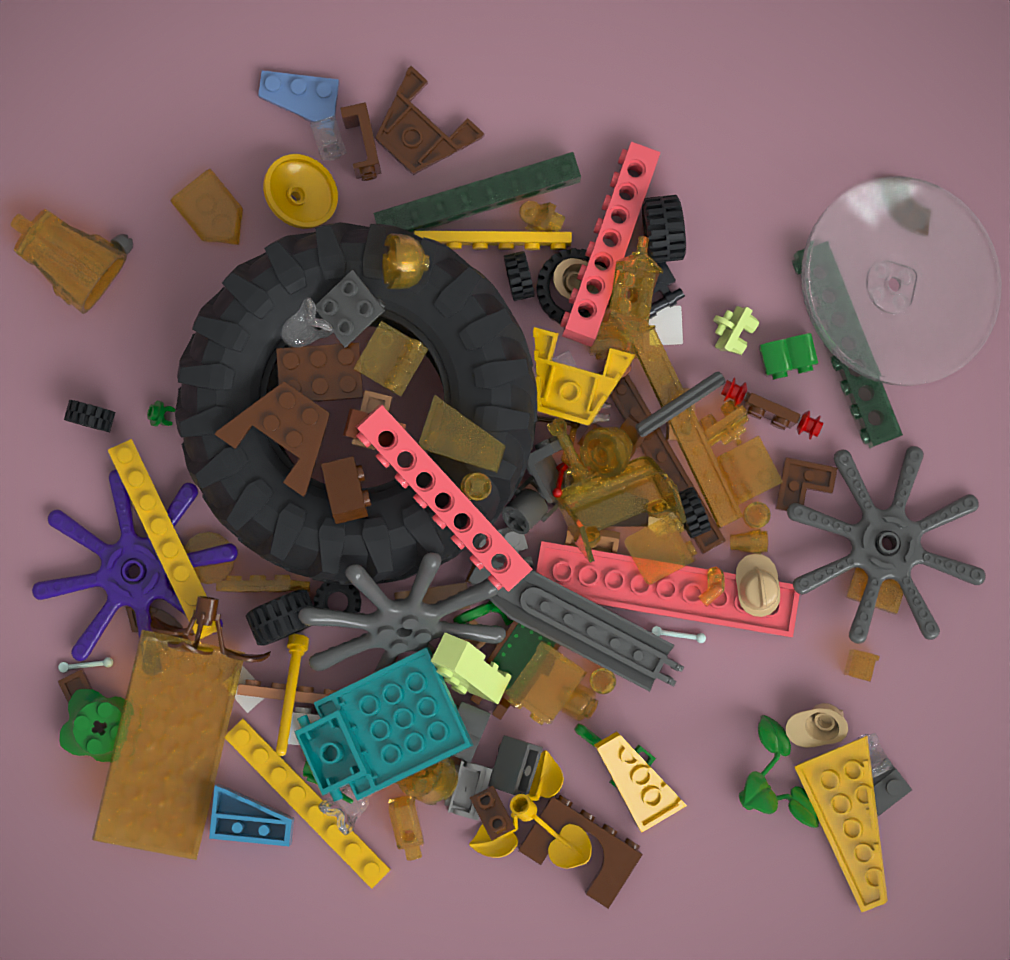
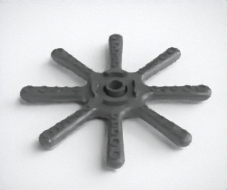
[787,446,986,644]
[298,552,506,683]

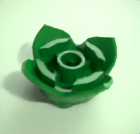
[59,689,134,762]

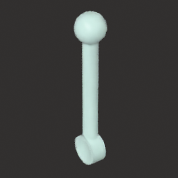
[651,626,706,643]
[58,657,113,673]

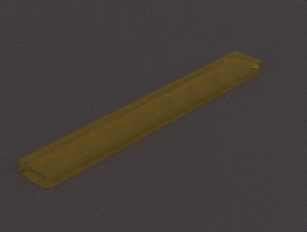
[629,327,743,528]

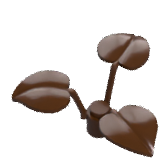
[150,596,271,663]

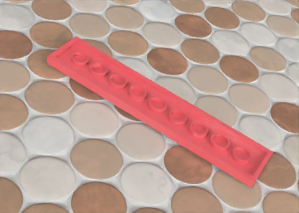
[536,541,800,638]

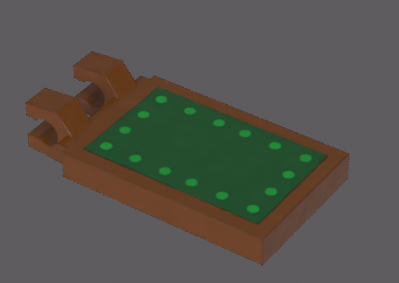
[470,621,561,720]

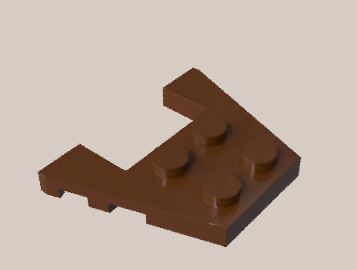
[375,66,485,175]
[215,381,330,497]

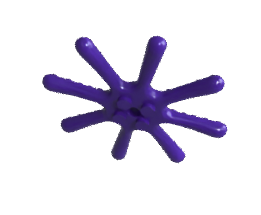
[32,469,238,675]

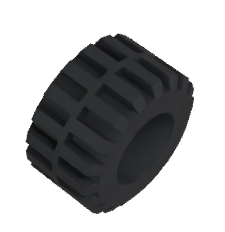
[642,194,686,263]
[246,590,314,646]

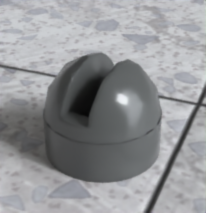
[110,234,134,257]

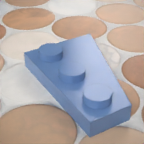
[258,70,339,132]

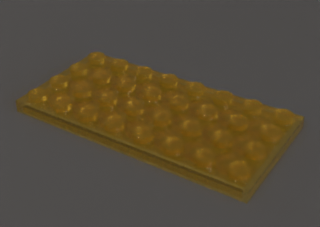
[92,629,245,860]

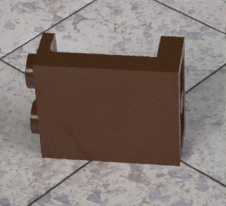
[340,102,382,181]

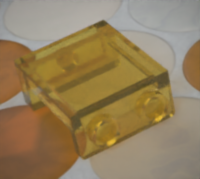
[505,641,588,725]

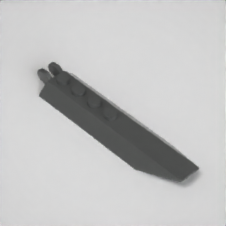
[468,560,684,692]

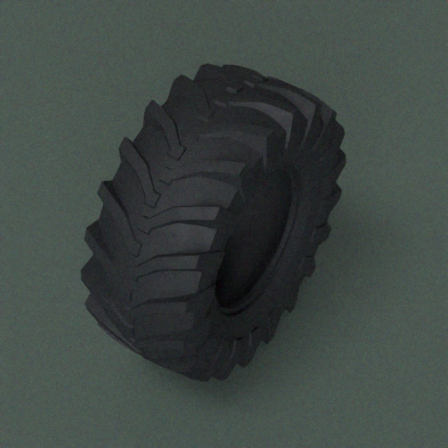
[175,222,537,585]

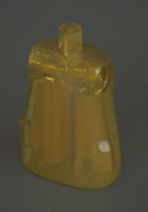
[10,209,127,314]

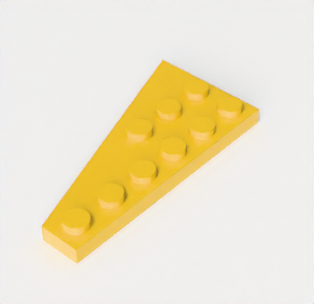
[795,735,888,912]

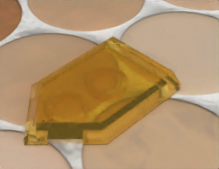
[170,168,243,245]

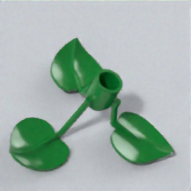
[739,715,819,828]

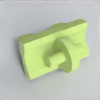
[713,306,759,355]

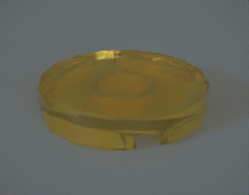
[184,532,235,585]

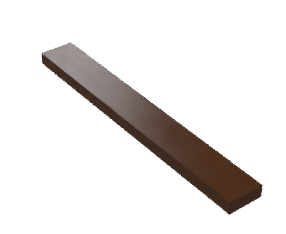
[598,370,726,554]

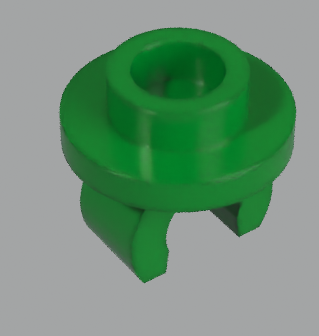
[147,400,176,427]

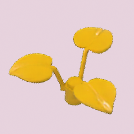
[469,750,592,869]

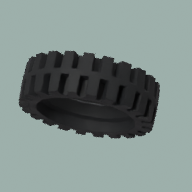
[536,248,608,324]

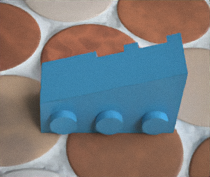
[209,783,294,847]

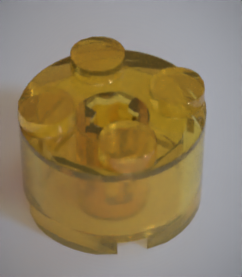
[396,757,458,805]

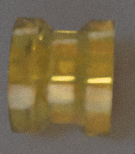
[461,473,492,501]
[743,502,771,529]
[589,668,616,694]

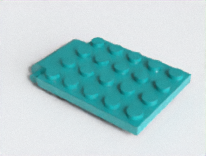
[294,647,474,802]

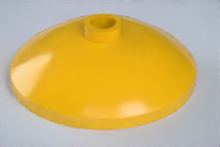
[263,154,338,229]

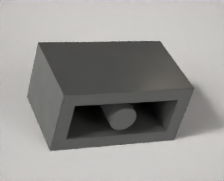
[488,735,543,795]

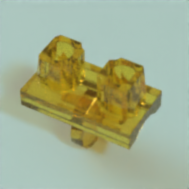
[519,201,565,232]
[700,400,749,447]

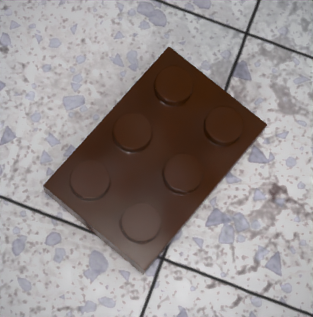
[276,342,363,402]

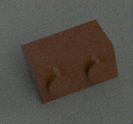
[321,456,371,524]

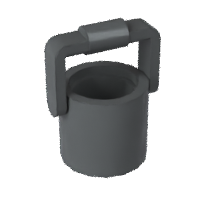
[502,476,561,534]

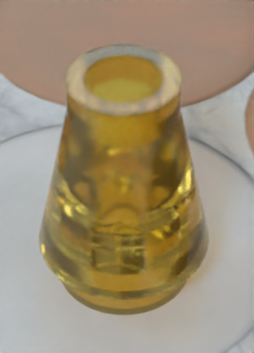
[730,529,768,555]

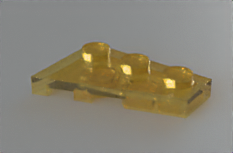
[418,395,506,473]
[216,575,310,592]

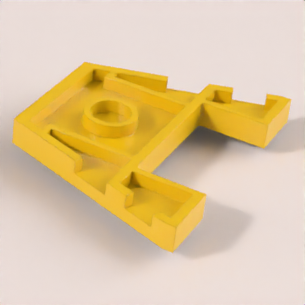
[533,327,635,425]

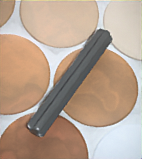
[635,372,725,437]

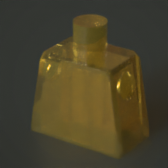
[389,794,424,861]

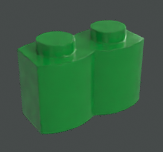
[759,333,818,380]

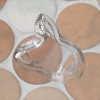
[281,297,334,348]
[318,785,370,835]

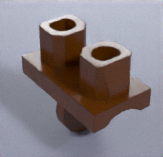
[470,786,516,841]

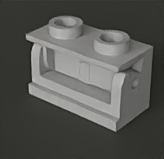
[444,760,492,821]

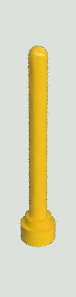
[276,634,309,756]

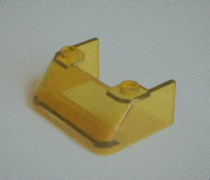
[556,456,687,563]

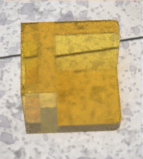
[844,649,880,682]

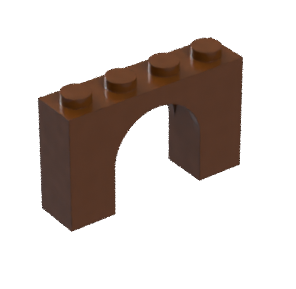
[518,795,643,909]

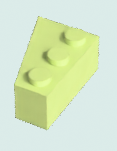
[431,633,512,704]

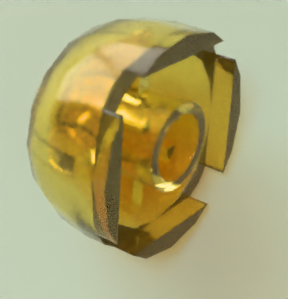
[382,234,429,290]

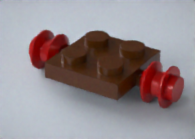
[721,377,823,440]

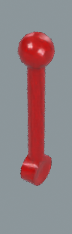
[552,462,568,498]

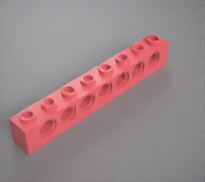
[560,142,661,347]
[356,404,533,592]

